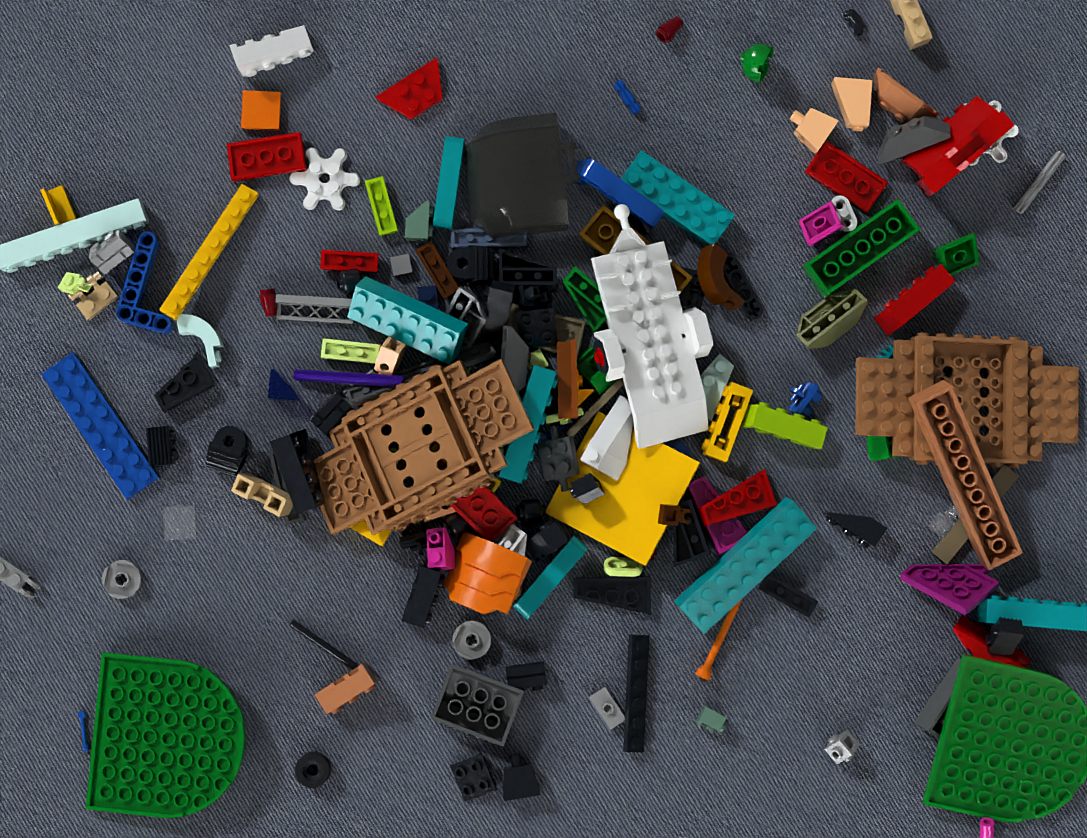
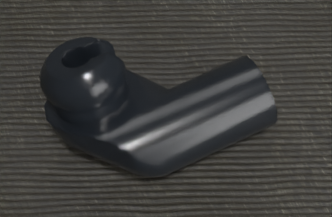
[843,9,863,36]

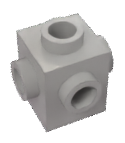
[824,730,860,764]

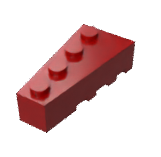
[874,264,955,336]

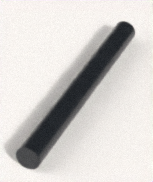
[289,619,357,670]

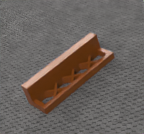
[557,339,578,419]

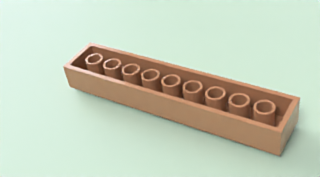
[908,380,1023,571]

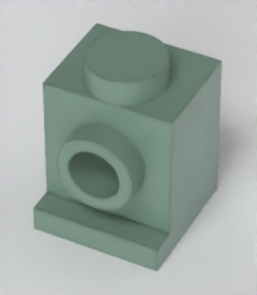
[695,705,727,733]

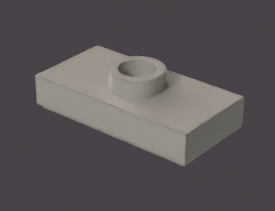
[589,686,625,730]

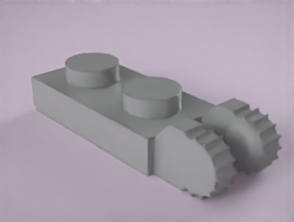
[0,555,41,600]

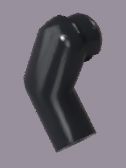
[627,214,652,235]

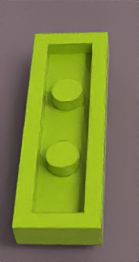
[365,176,398,237]

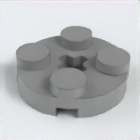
[102,560,142,599]
[452,620,491,660]

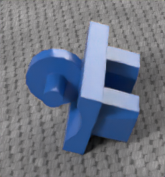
[788,382,823,417]

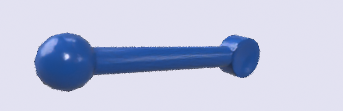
[539,419,575,442]
[77,711,90,752]

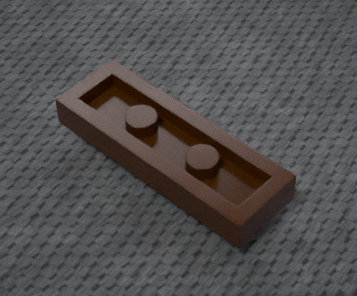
[415,241,460,299]

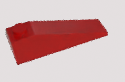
[953,616,1031,668]

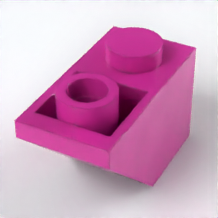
[427,527,455,571]

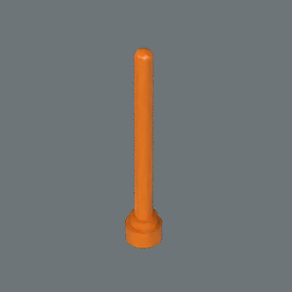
[695,598,743,681]

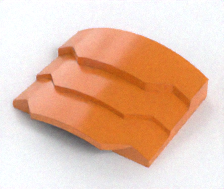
[442,532,532,615]

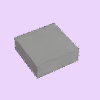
[390,254,413,277]

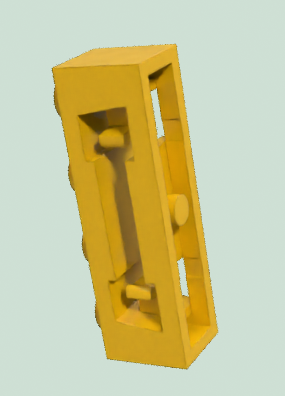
[701,382,753,463]

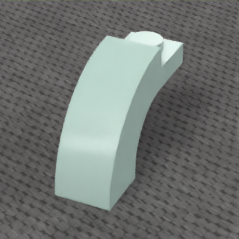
[177,314,224,368]

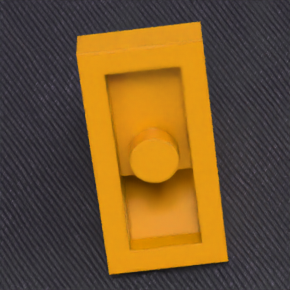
[577,370,594,407]

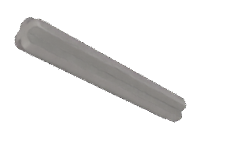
[1014,151,1066,214]

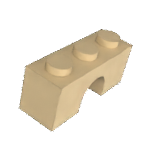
[890,0,932,50]
[231,472,293,517]

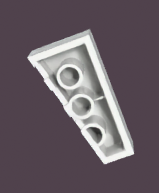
[229,25,314,77]

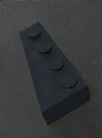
[270,429,325,514]

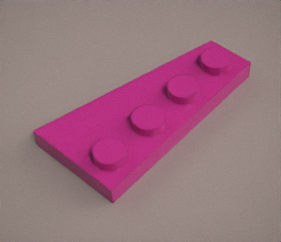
[687,476,748,554]

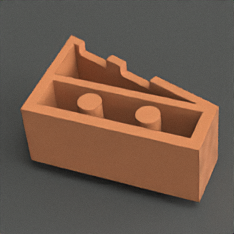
[314,662,378,715]

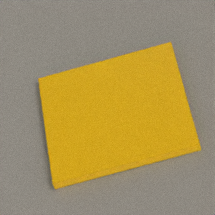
[546,411,700,566]

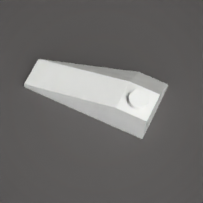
[580,395,634,481]

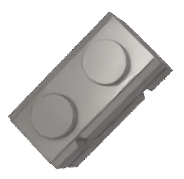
[89,230,134,274]

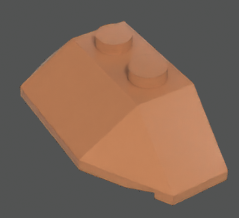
[873,68,939,123]

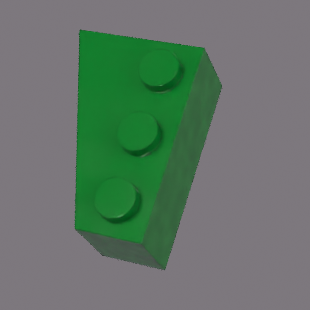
[563,267,607,333]

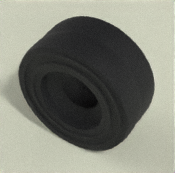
[295,752,331,788]

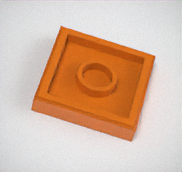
[241,90,282,131]

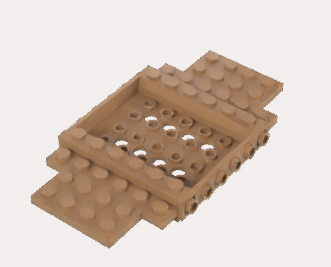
[855,333,1079,468]
[314,359,535,535]

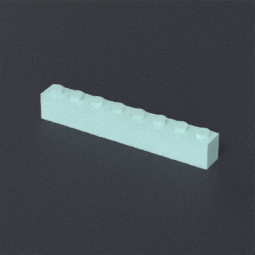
[0,198,149,273]

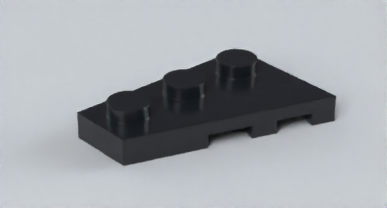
[155,352,215,413]

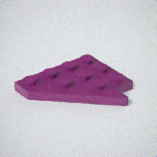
[900,564,999,615]

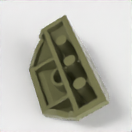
[796,289,868,349]

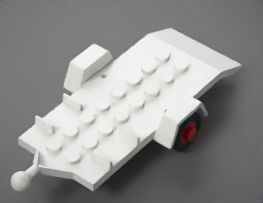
[591,204,713,449]

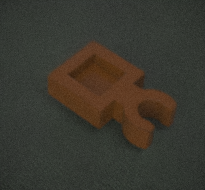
[658,504,691,526]

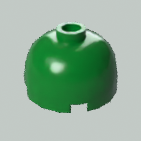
[740,44,774,83]

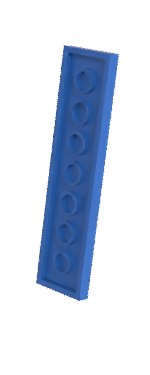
[41,352,160,499]

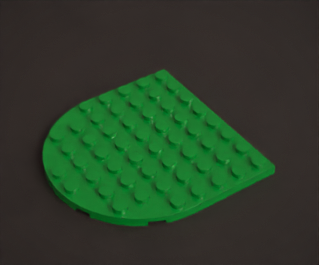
[85,652,246,818]
[922,654,1087,822]

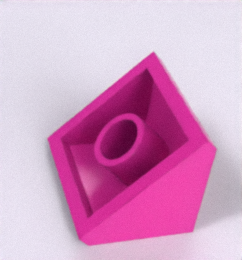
[799,201,846,246]

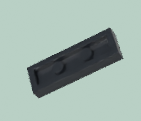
[758,573,818,618]

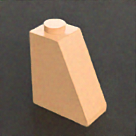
[831,77,872,131]

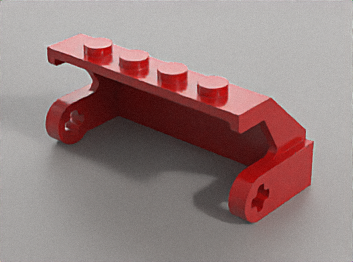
[901,96,1015,197]

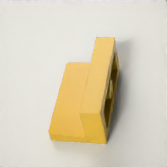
[40,185,77,225]

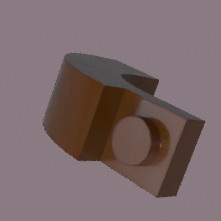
[697,243,745,311]

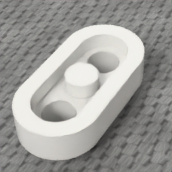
[831,195,857,233]

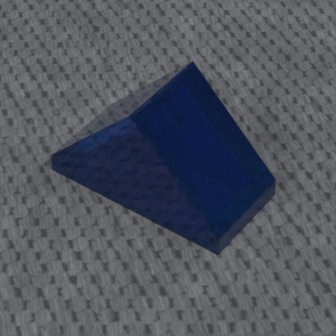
[268,368,300,402]

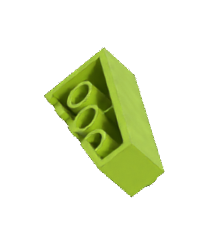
[740,402,828,449]

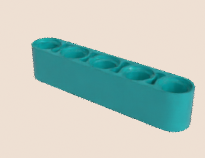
[433,136,465,229]
[513,536,588,620]

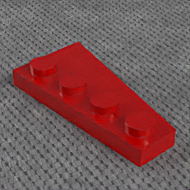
[699,469,777,526]

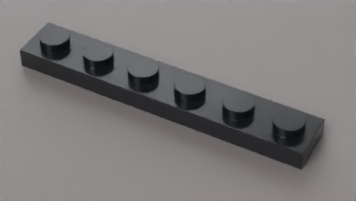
[623,634,650,752]

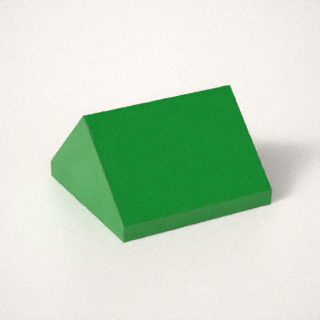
[933,232,980,276]

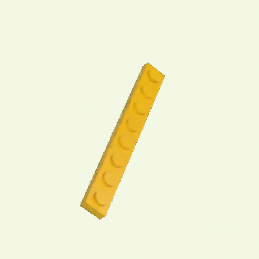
[159,184,259,321]

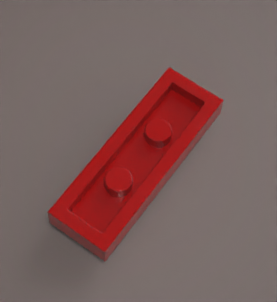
[320,250,379,273]

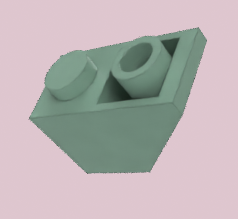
[405,201,434,242]

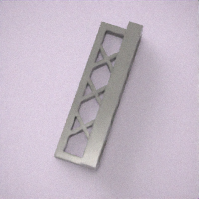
[275,294,353,324]

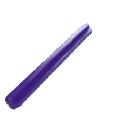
[293,369,405,387]

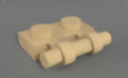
[68,271,119,321]

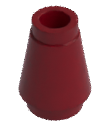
[656,16,683,43]
[258,288,277,317]

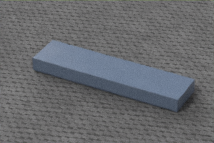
[451,227,527,249]

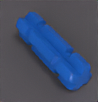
[614,80,641,115]

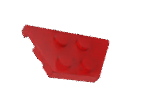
[376,58,443,120]

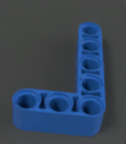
[568,159,664,229]
[116,231,174,334]

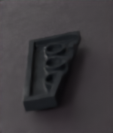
[573,576,651,615]

